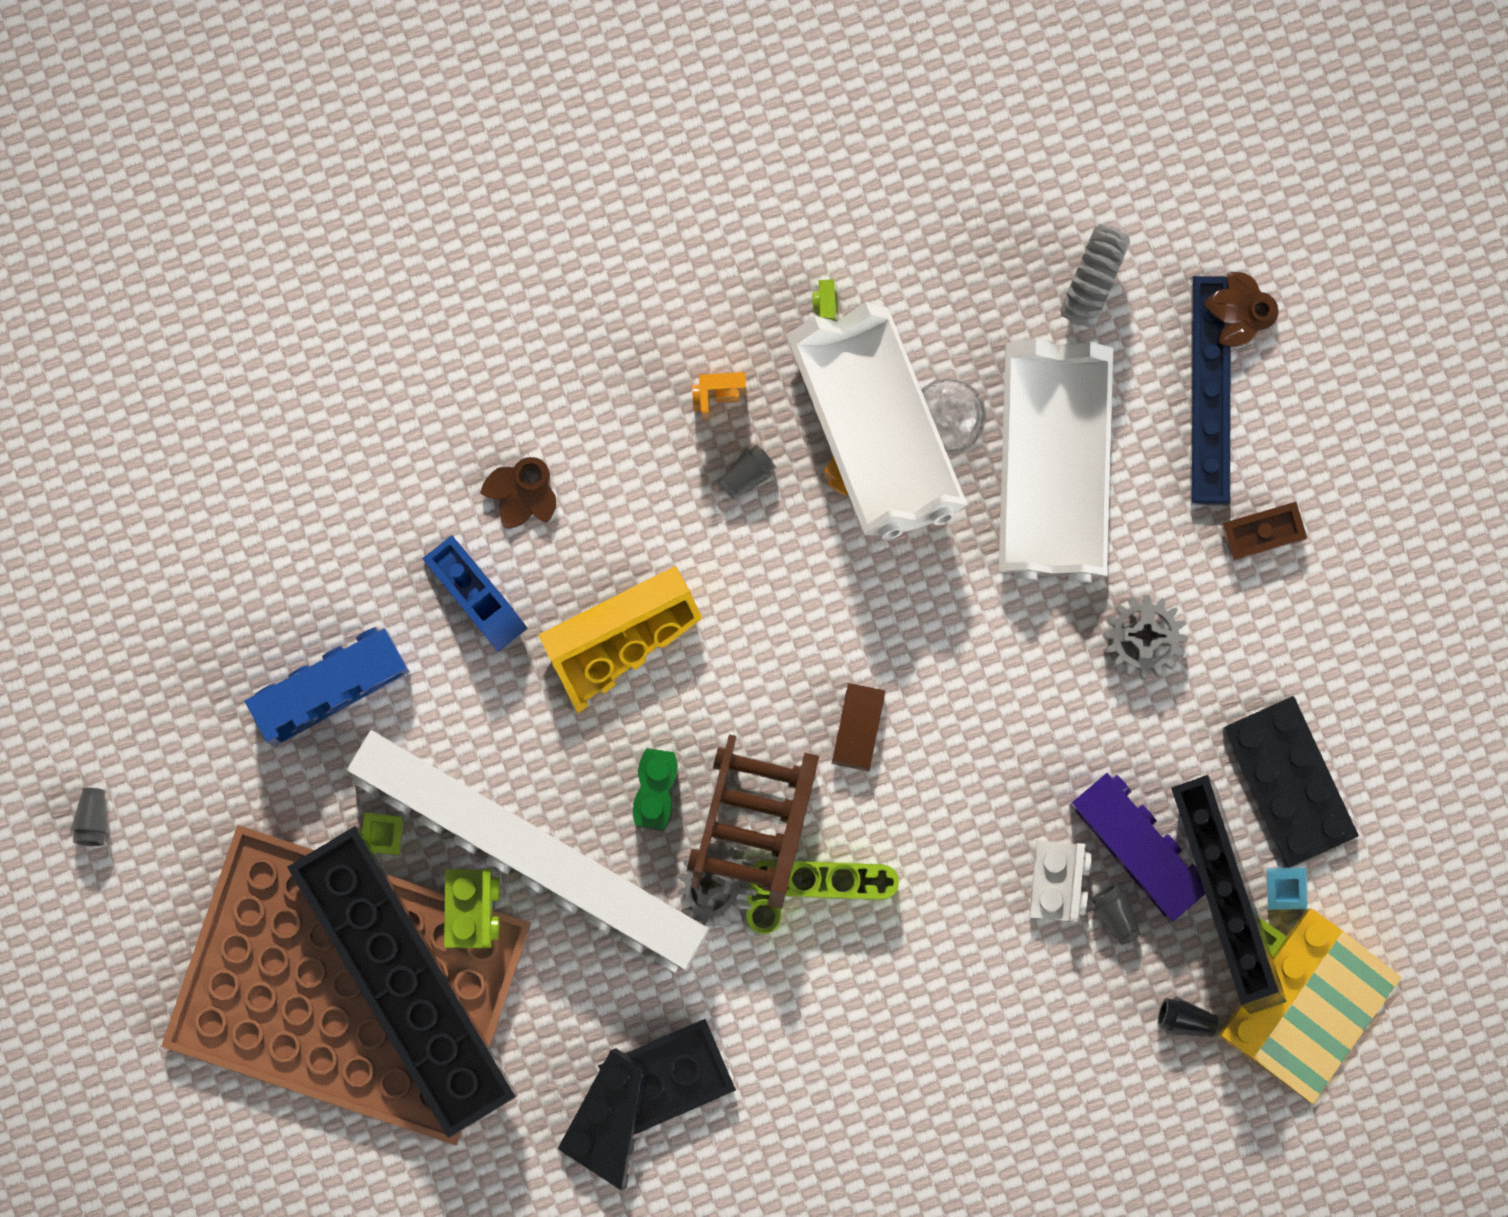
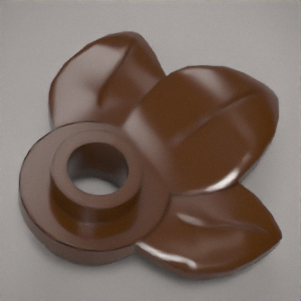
[1203,272,1279,347]
[481,457,557,529]

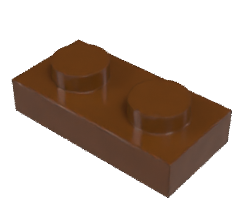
[1221,502,1307,561]

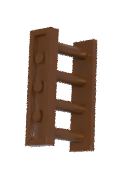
[686,734,820,909]

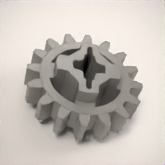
[1103,595,1188,680]
[678,842,757,927]

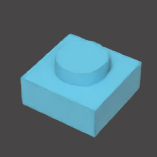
[1267,868,1308,910]

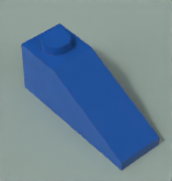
[422,535,528,652]

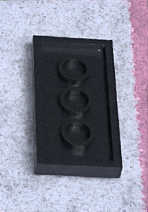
[1222,696,1359,868]

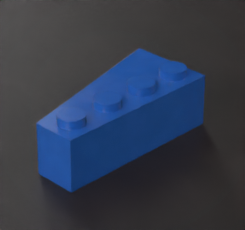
[244,627,410,747]

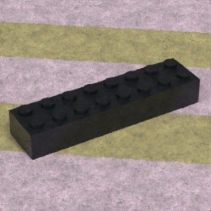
[287,826,518,1138]

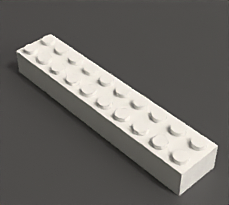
[347,730,709,973]

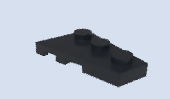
[558,1048,648,1191]

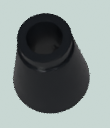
[1157,996,1218,1038]

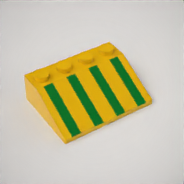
[1216,908,1401,1104]

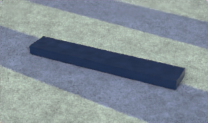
[1190,276,1231,506]

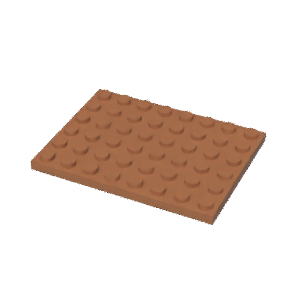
[161,825,532,1146]

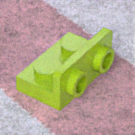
[444,869,500,948]

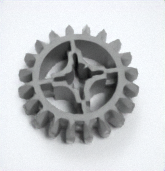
[1060,224,1130,328]

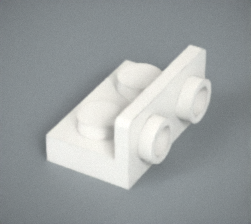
[1029,840,1091,923]

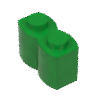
[633,748,678,831]

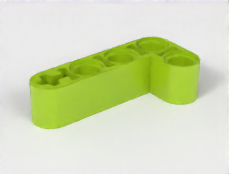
[746,860,899,935]

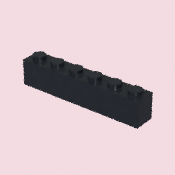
[1171,775,1287,1014]

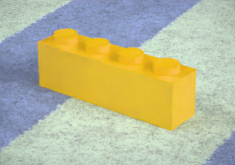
[538,565,703,714]

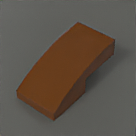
[831,683,886,772]

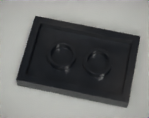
[598,1019,736,1135]

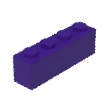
[1069,773,1205,923]

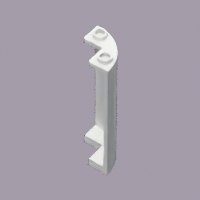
[786,302,967,540]
[999,339,1113,584]

